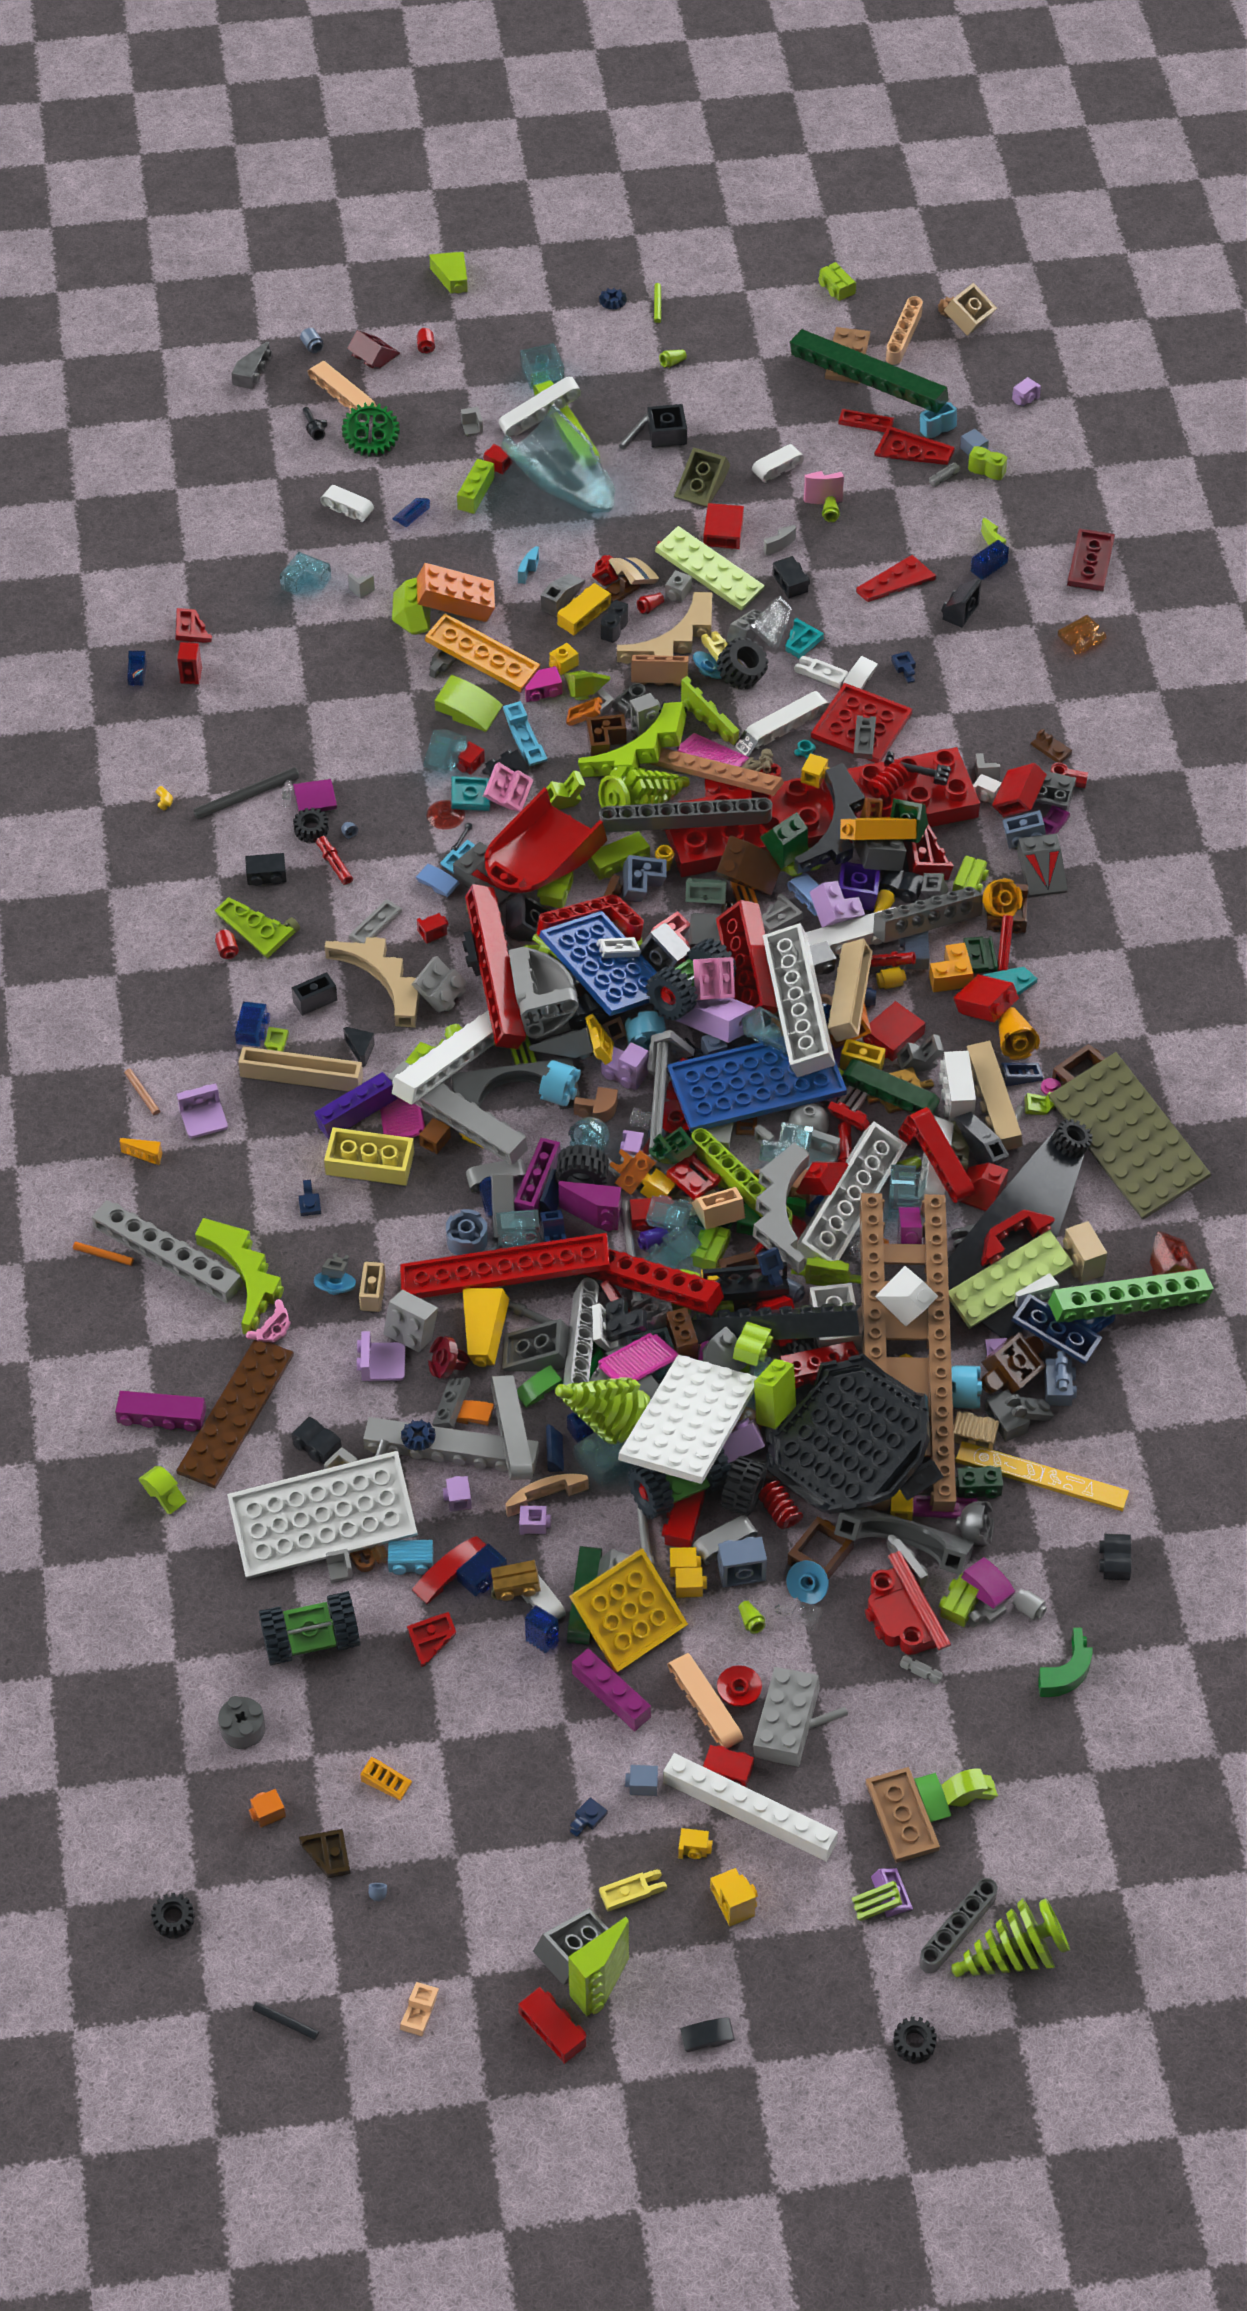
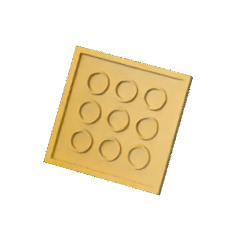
[569,1548,688,1672]

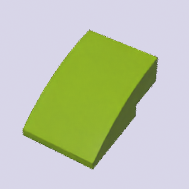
[435,675,503,732]

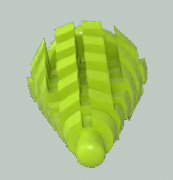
[598,766,690,808]
[555,1377,651,1445]
[951,1898,1070,1977]

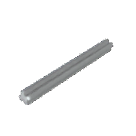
[649,1042,668,1148]

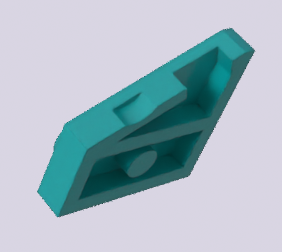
[785,618,824,659]
[984,967,1038,995]

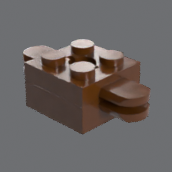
[981,1332,1046,1394]

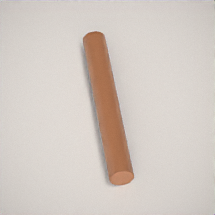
[124,1068,160,1115]

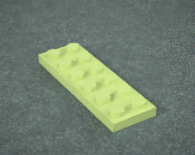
[655,526,765,610]
[949,1230,1074,1329]

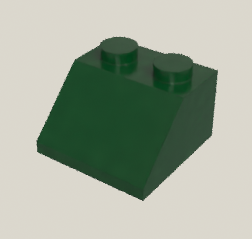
[760,812,808,870]

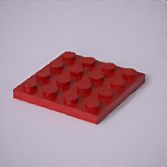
[811,683,912,763]

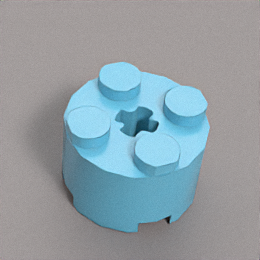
[625,1011,666,1051]
[539,1060,581,1106]
[951,1365,982,1409]

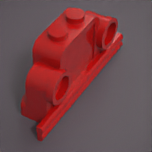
[865,1551,951,1655]

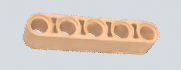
[886,296,923,365]
[308,361,377,411]
[667,1653,743,1749]

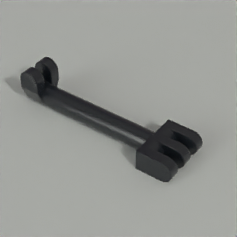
[884,751,951,786]

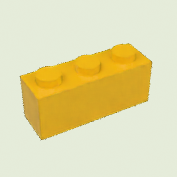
[557,583,611,636]

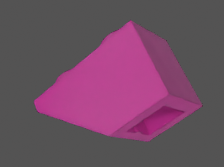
[525,666,563,702]

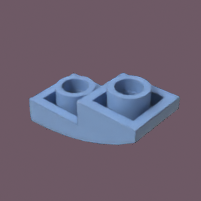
[416,864,460,897]

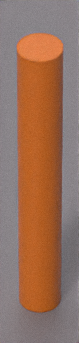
[73,1241,134,1266]

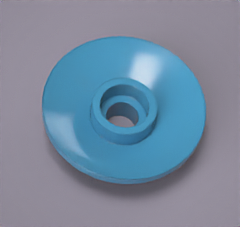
[693,651,722,679]
[314,1272,356,1295]
[786,1560,829,1605]

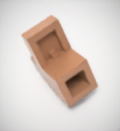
[574,1087,618,1124]

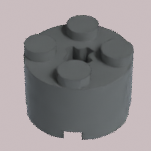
[218,1696,266,1749]

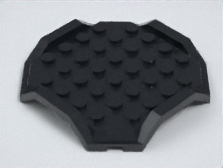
[765,1354,930,1514]

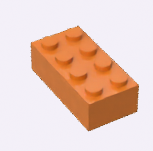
[417,563,495,622]

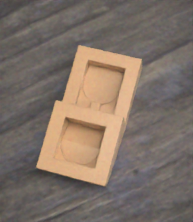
[400,1982,439,2036]

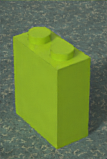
[754,1359,796,1429]

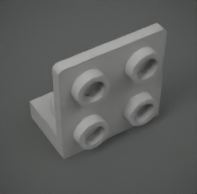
[798,1126,840,1170]

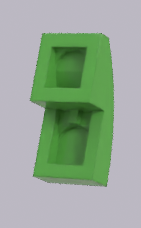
[517,1365,562,1408]
[914,1773,951,1822]

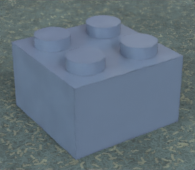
[717,1537,767,1587]

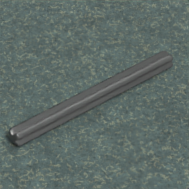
[193,767,299,819]

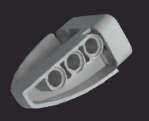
[509,947,579,1038]

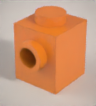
[249,1789,286,1827]

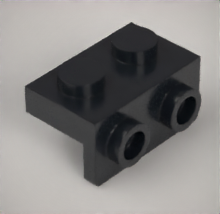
[482,749,529,777]

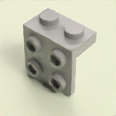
[647,1030,694,1086]

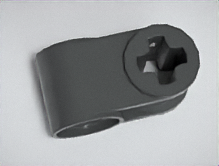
[612,683,646,719]

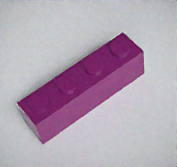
[514,1137,561,1221]
[115,1390,206,1431]
[572,1648,651,1731]

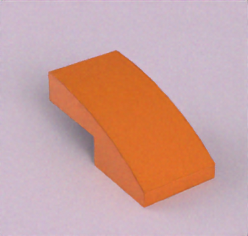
[456,1400,494,1426]

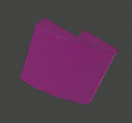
[293,779,337,812]
[961,1557,1015,1609]

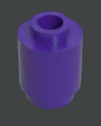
[637,1227,670,1252]

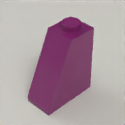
[897,1207,922,1244]

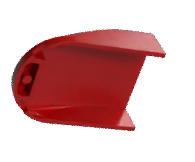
[484,787,608,893]

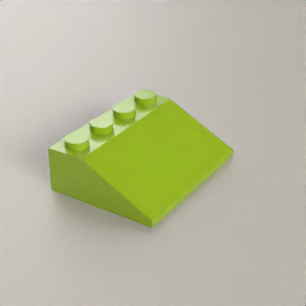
[568,1917,629,2017]

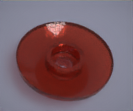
[427,800,465,829]

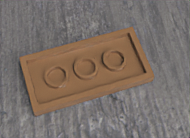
[825,327,871,384]
[865,1767,940,1863]

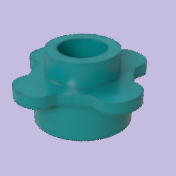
[794,740,816,758]

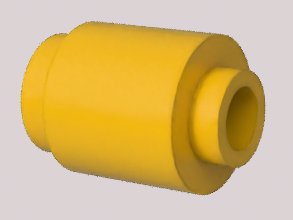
[876,966,906,990]

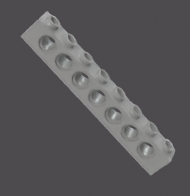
[92,1200,242,1304]

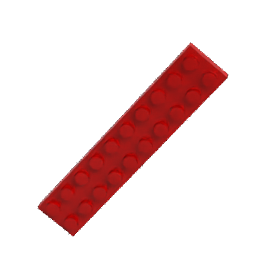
[400,1233,611,1298]

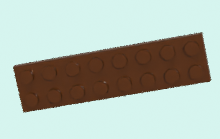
[176,1340,294,1489]

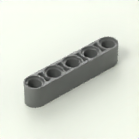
[919,1878,998,1973]

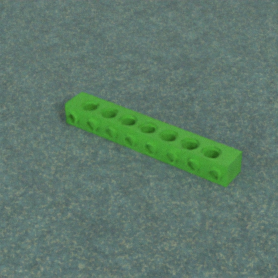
[1048,1269,1214,1323]

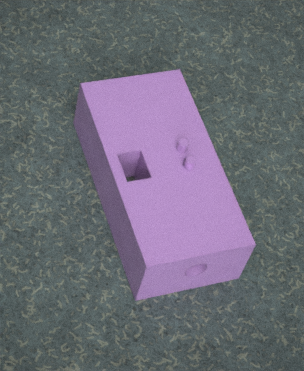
[675,998,755,1043]

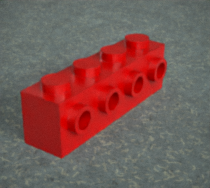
[778,1341,860,1389]

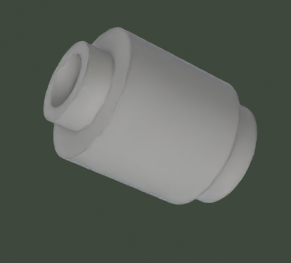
[1013,1589,1047,1620]

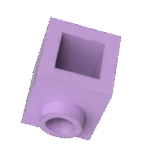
[443,1476,472,1512]

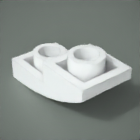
[843,656,878,689]

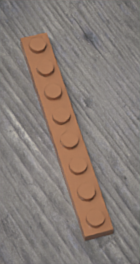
[650,747,784,796]

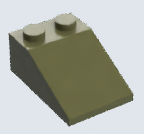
[674,447,730,507]

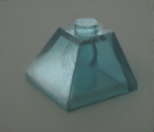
[742,1006,788,1055]

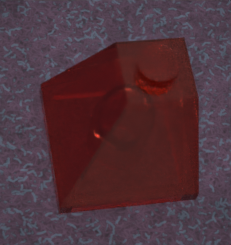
[1149,1231,1198,1276]

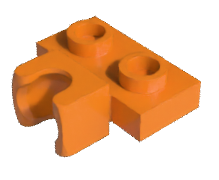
[609,1149,656,1195]

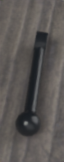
[451,823,472,851]

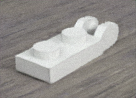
[794,656,848,689]

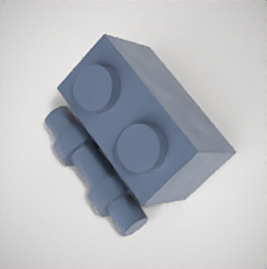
[1044,1351,1077,1406]

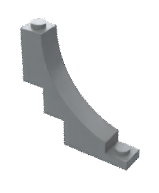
[753,1142,809,1274]

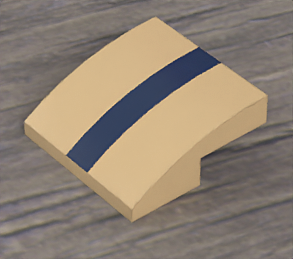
[609,558,659,584]

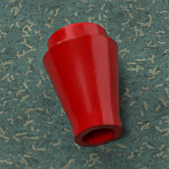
[636,593,664,614]

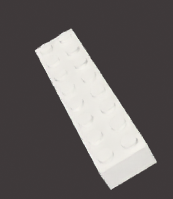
[762,923,836,1077]
[797,1121,907,1262]

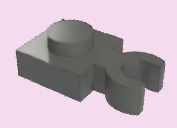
[322,1253,349,1279]

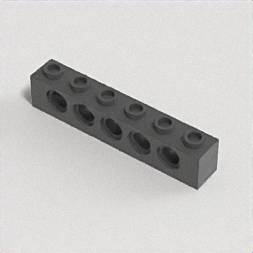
[873,887,983,943]

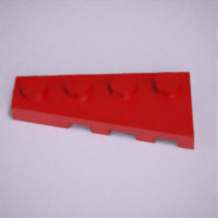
[874,426,955,465]
[856,555,936,602]

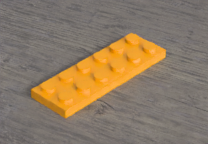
[425,613,540,692]

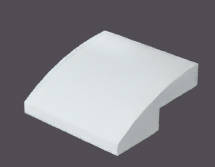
[592,1303,627,1352]

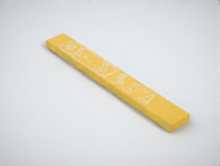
[955,1441,1129,1512]

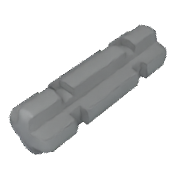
[929,463,960,487]
[900,1655,943,1684]

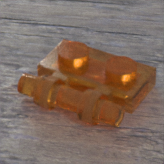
[1058,615,1107,654]

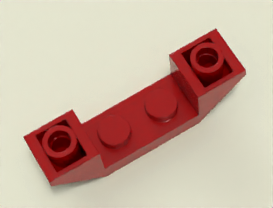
[981,1209,1055,1266]

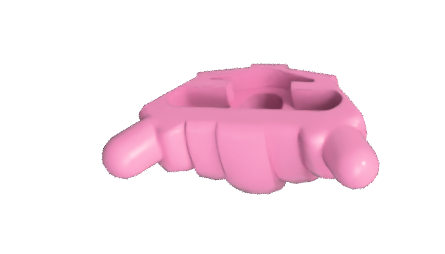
[246,1299,291,1344]

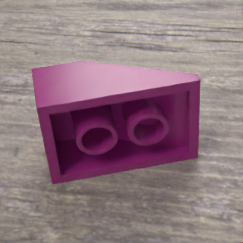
[559,1181,621,1231]

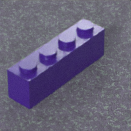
[314,1072,397,1140]

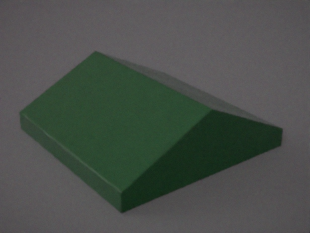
[890,798,928,843]

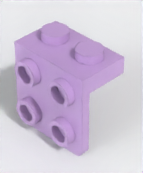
[177,1083,228,1139]
[357,1331,405,1381]

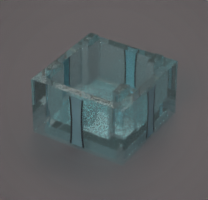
[888,1165,920,1222]

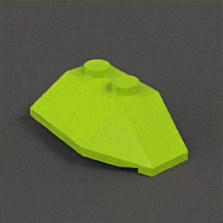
[392,578,431,635]
[563,670,610,700]

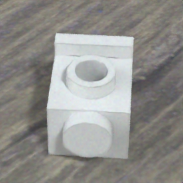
[973,774,1002,804]

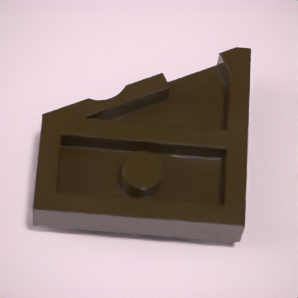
[299,1829,351,1878]

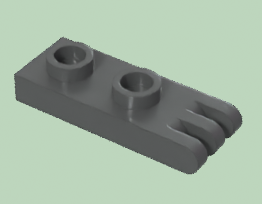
[432,1377,470,1428]

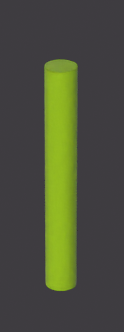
[654,283,661,323]

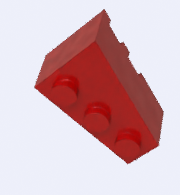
[903,825,954,880]

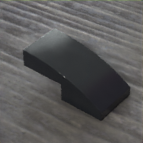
[680,2017,735,2052]

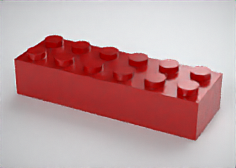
[716,900,778,1026]

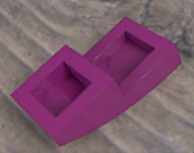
[1042,805,1070,835]

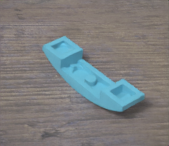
[503,701,548,766]

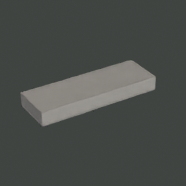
[349,899,402,943]
[491,1174,515,1237]

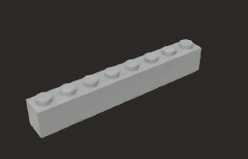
[388,1061,528,1165]
[363,1417,539,1474]

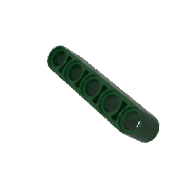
[842,1059,940,1114]
[567,1546,602,1645]

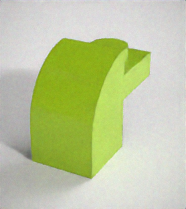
[547,771,586,810]
[138,1466,187,1514]
[941,1769,998,1807]

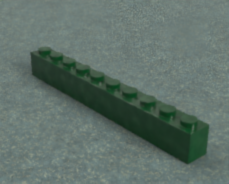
[790,329,949,413]

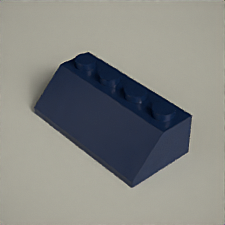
[1011,1294,1102,1366]

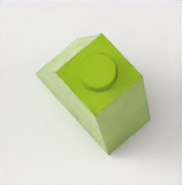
[429,252,468,293]

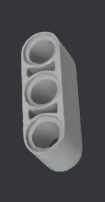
[466,1159,526,1193]
[693,1515,758,1565]

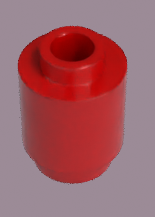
[416,328,435,354]
[215,930,239,959]

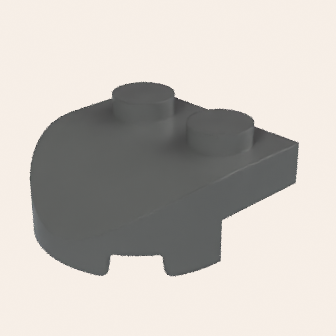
[701,1327,748,1372]

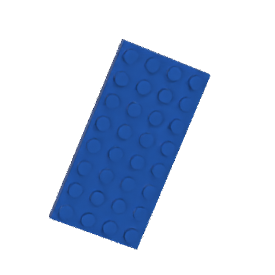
[667,1037,847,1132]

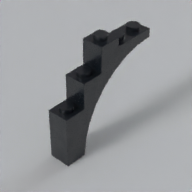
[794,763,865,874]

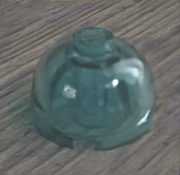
[568,1117,610,1152]

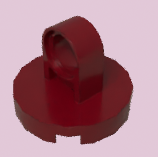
[428,1336,470,1379]

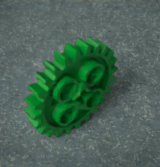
[342,402,400,457]

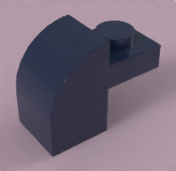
[540,1210,567,1242]

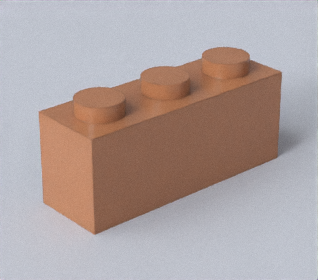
[631,655,689,686]

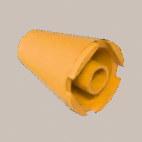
[998,1007,1040,1060]

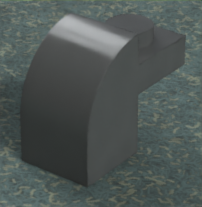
[897,1034,944,1072]

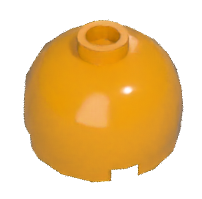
[982,878,1023,917]

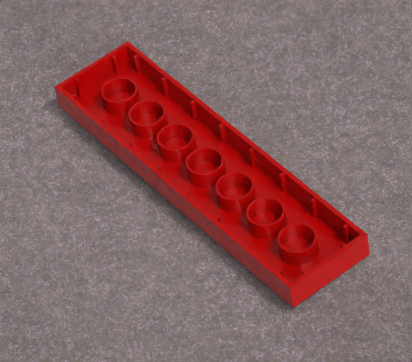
[665,747,980,877]

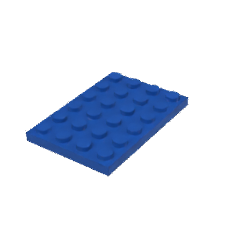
[539,911,657,1016]

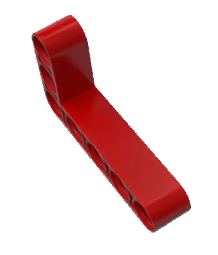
[537,895,644,942]
[898,1107,975,1203]

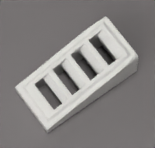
[1015,1274,1059,1308]

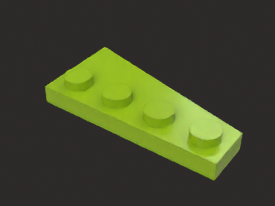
[681,676,739,745]
[215,897,296,959]

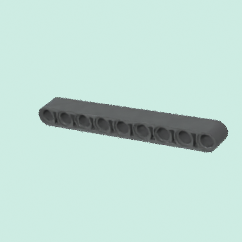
[599,798,772,832]

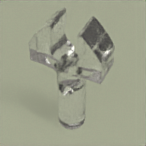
[282,780,292,807]

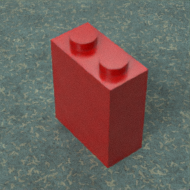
[703,503,744,549]
[992,763,1047,817]
[953,974,1019,1022]
[863,1001,926,1062]

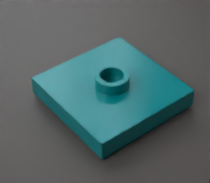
[451,776,490,811]

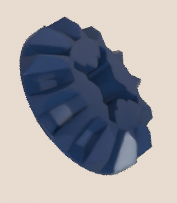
[599,287,627,309]
[401,1419,436,1451]

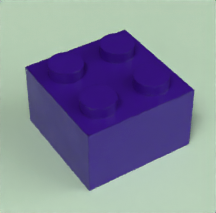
[838,862,880,911]

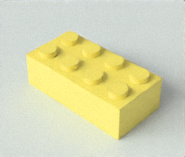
[324,1128,414,1186]

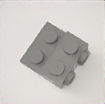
[411,956,467,1012]

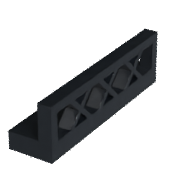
[703,1262,790,1301]

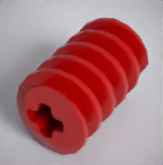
[867,761,910,799]
[759,1481,804,1529]

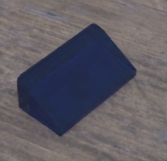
[392,498,430,527]

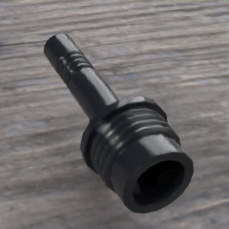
[303,407,327,441]

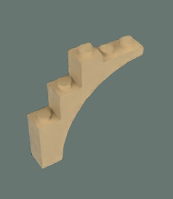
[617,592,712,664]
[325,937,420,1027]

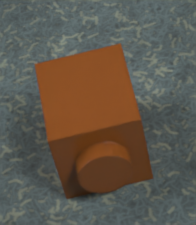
[419,1118,451,1154]

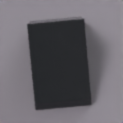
[343,1027,375,1067]

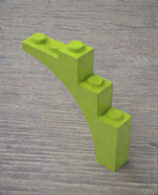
[578,702,686,777]
[195,1218,284,1334]

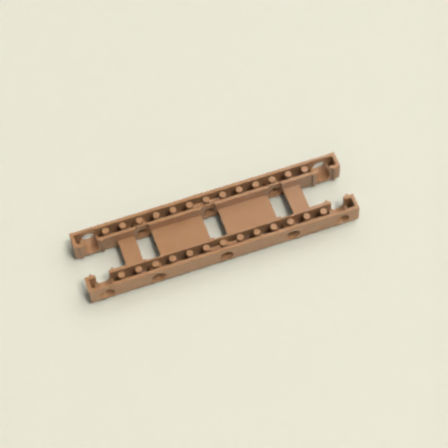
[859,1193,956,1512]

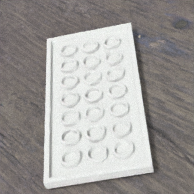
[618,1355,758,1484]
[227,1451,418,1579]

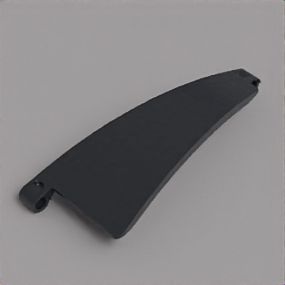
[948,1128,1084,1339]

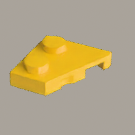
[586,1013,614,1065]

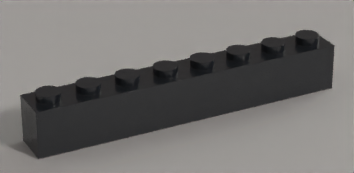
[691,1302,864,1344]

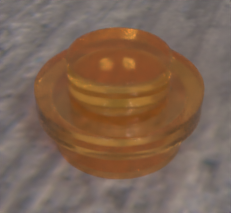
[370,1545,388,1564]

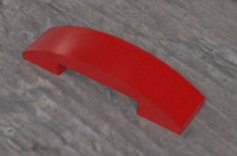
[412,1536,492,1604]

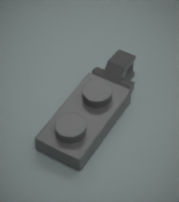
[429,649,457,678]

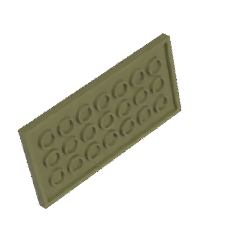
[1049,1052,1211,1220]

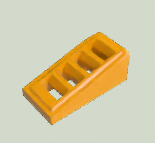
[119,1138,162,1165]
[360,1757,412,1801]

